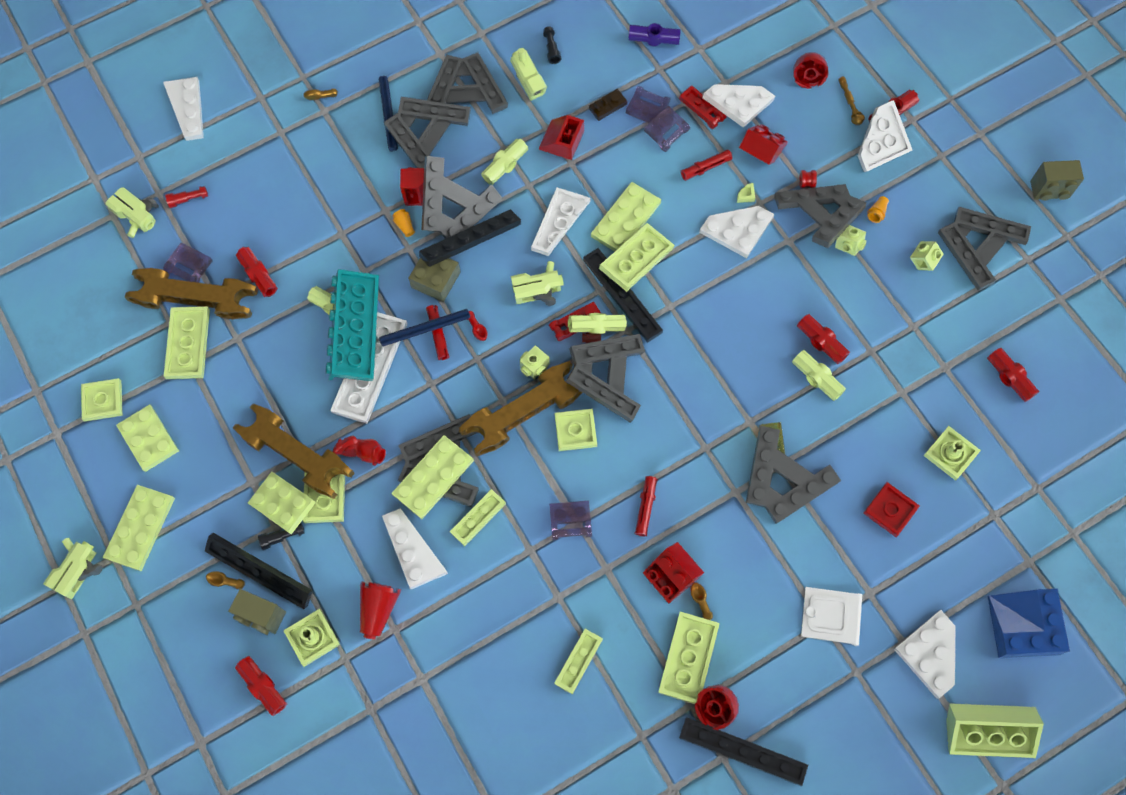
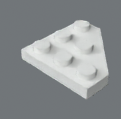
[703,84,775,128]
[858,100,912,172]
[700,206,774,258]
[894,610,955,699]

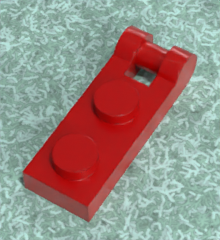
[679,85,727,129]
[549,302,601,341]

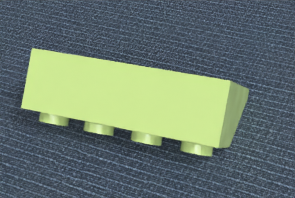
[946,704,1044,758]

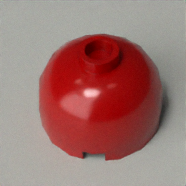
[793,52,828,89]
[695,684,739,730]

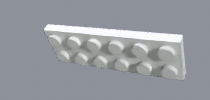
[330,312,408,424]

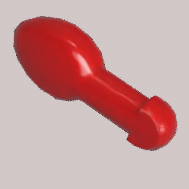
[467,311,488,341]

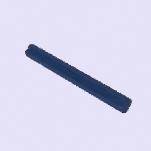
[379,76,398,152]
[379,309,470,346]

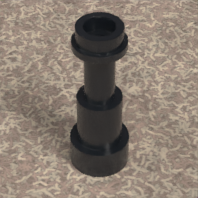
[543,26,562,64]
[258,523,305,550]

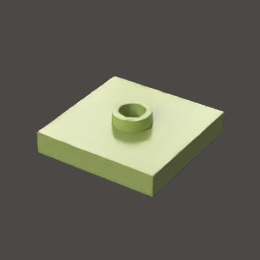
[81,378,123,422]
[554,409,597,451]

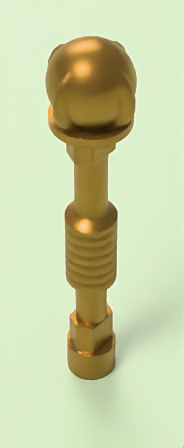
[838,77,865,125]

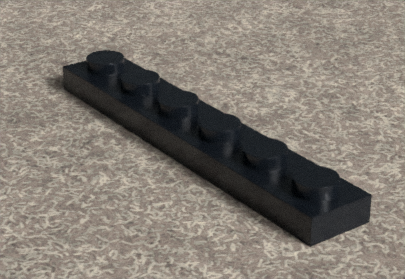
[419,209,521,267]
[583,248,663,343]
[205,533,313,609]
[679,717,808,786]

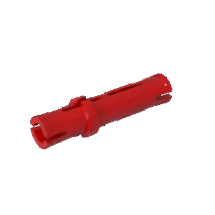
[681,149,732,181]
[426,305,450,360]
[634,476,658,537]

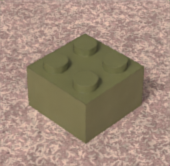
[1030,160,1084,201]
[408,258,461,302]
[228,589,286,635]

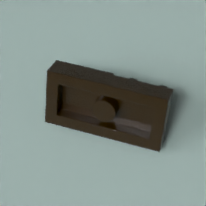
[589,89,627,121]

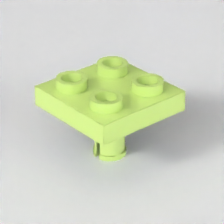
[924,426,981,481]
[283,609,340,667]

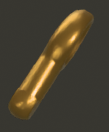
[303,89,338,100]
[206,571,245,589]
[690,582,713,620]

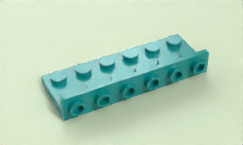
[326,269,379,381]

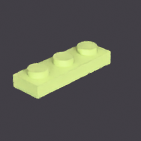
[450,489,506,547]
[554,629,603,695]

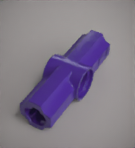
[628,23,681,46]

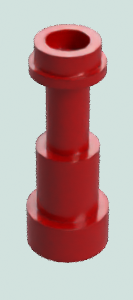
[165,186,208,208]

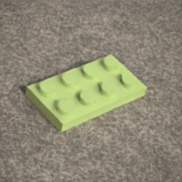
[591,182,661,252]
[599,223,675,292]
[164,307,210,379]
[391,435,474,519]
[102,485,175,571]
[658,612,720,704]

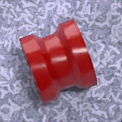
[799,170,817,188]

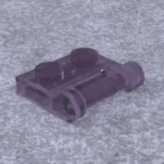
[626,86,670,126]
[644,105,690,152]
[163,243,212,283]
[550,501,592,540]

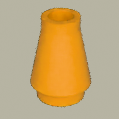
[867,196,889,223]
[392,209,415,237]

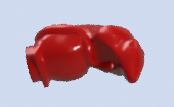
[333,436,386,466]

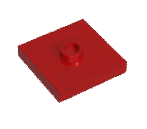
[863,482,920,537]

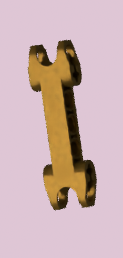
[125,268,258,319]
[459,361,583,457]
[233,404,355,499]

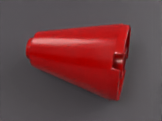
[360,581,401,640]

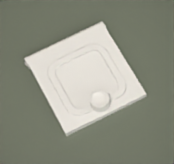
[801,587,862,646]

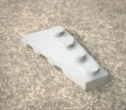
[163,77,204,141]
[531,188,590,256]
[382,508,448,589]

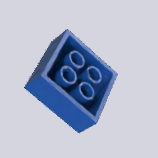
[988,588,1070,658]

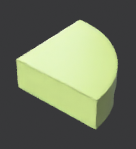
[737,183,755,203]

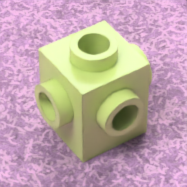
[835,225,867,256]
[910,241,944,271]
[520,345,550,380]

